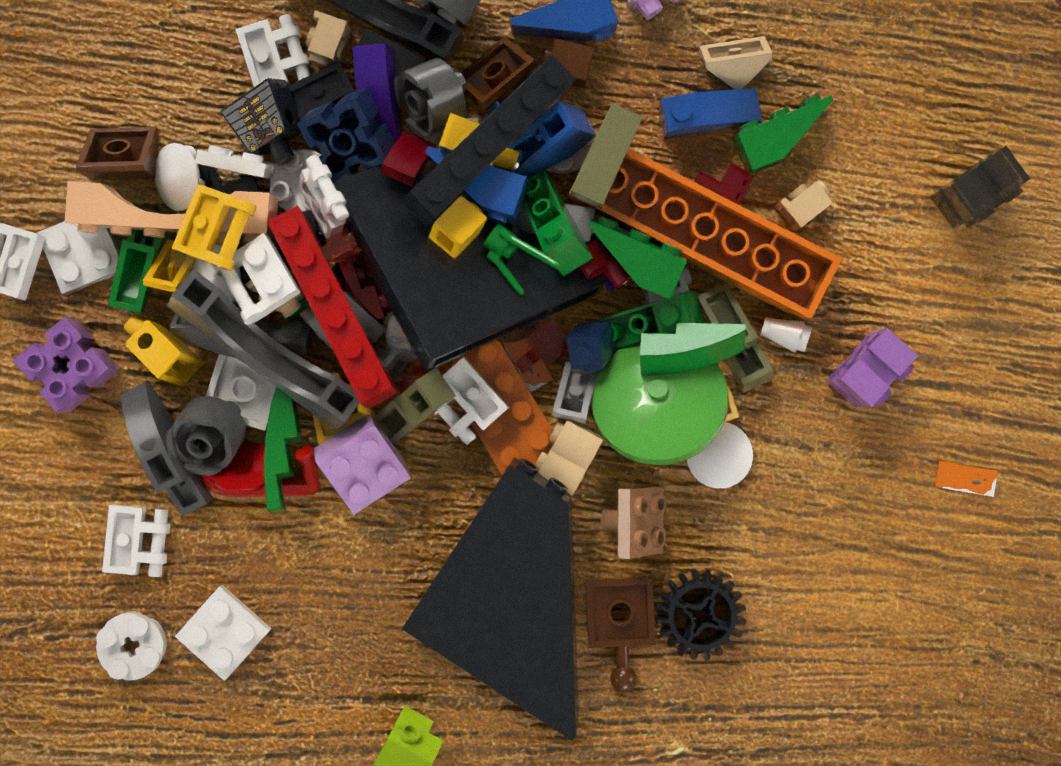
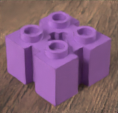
[13,317,121,412]
[826,328,918,407]

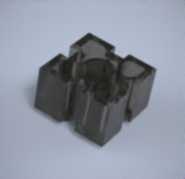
[930,146,1030,228]

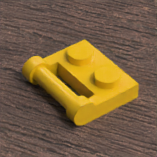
[172,184,257,271]

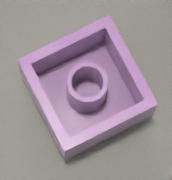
[314,412,411,514]

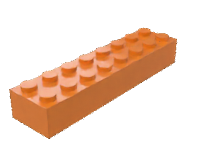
[568,148,842,321]

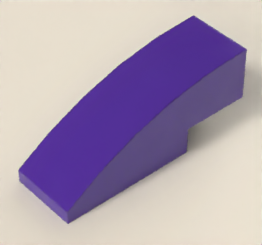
[353,43,402,143]

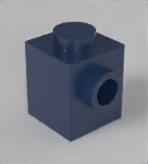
[566,322,615,372]

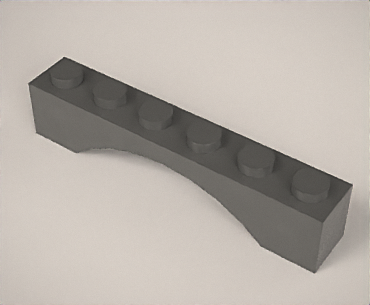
[166,269,360,430]

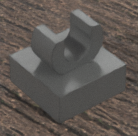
[373,342,412,381]

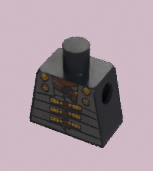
[220,78,301,166]

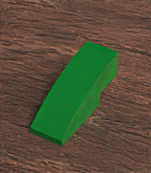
[108,210,171,314]
[640,323,746,376]

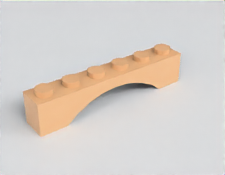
[65,181,278,243]

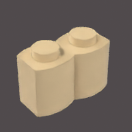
[535,420,603,497]

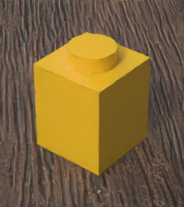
[429,196,487,259]

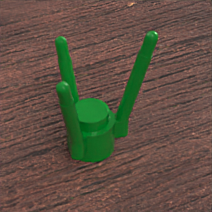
[484,224,561,295]

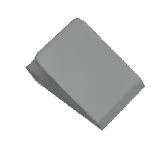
[552,362,598,423]

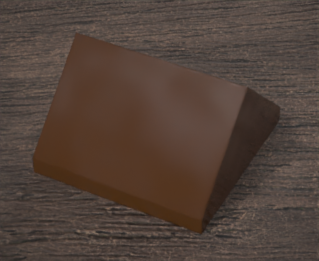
[461,36,538,115]
[76,127,158,181]

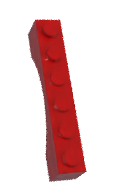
[267,205,399,409]

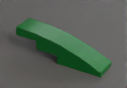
[264,387,303,514]

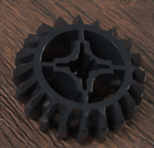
[655,568,746,660]

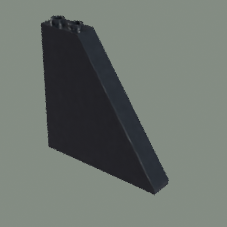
[334,163,608,372]
[402,457,579,741]

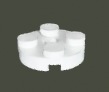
[96,611,167,680]

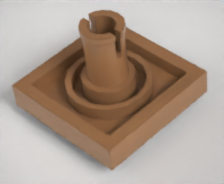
[601,486,666,559]

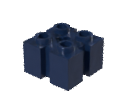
[297,87,395,183]

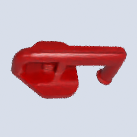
[202,443,320,498]

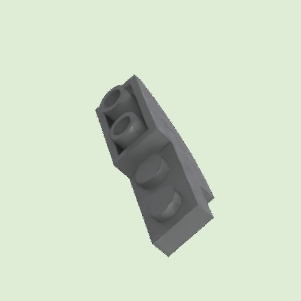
[169,309,314,359]
[120,380,213,516]

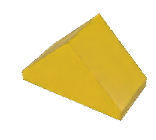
[143,239,195,293]

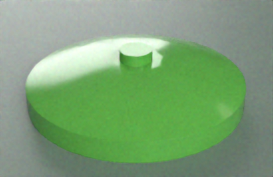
[591,342,728,465]

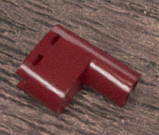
[694,162,754,205]
[578,239,632,290]

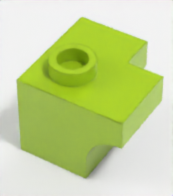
[374,706,444,766]

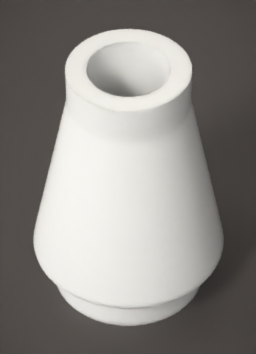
[760,317,812,353]

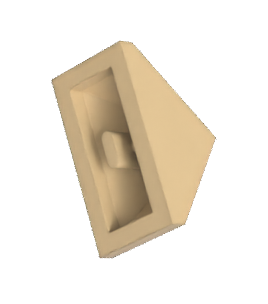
[699,36,772,90]

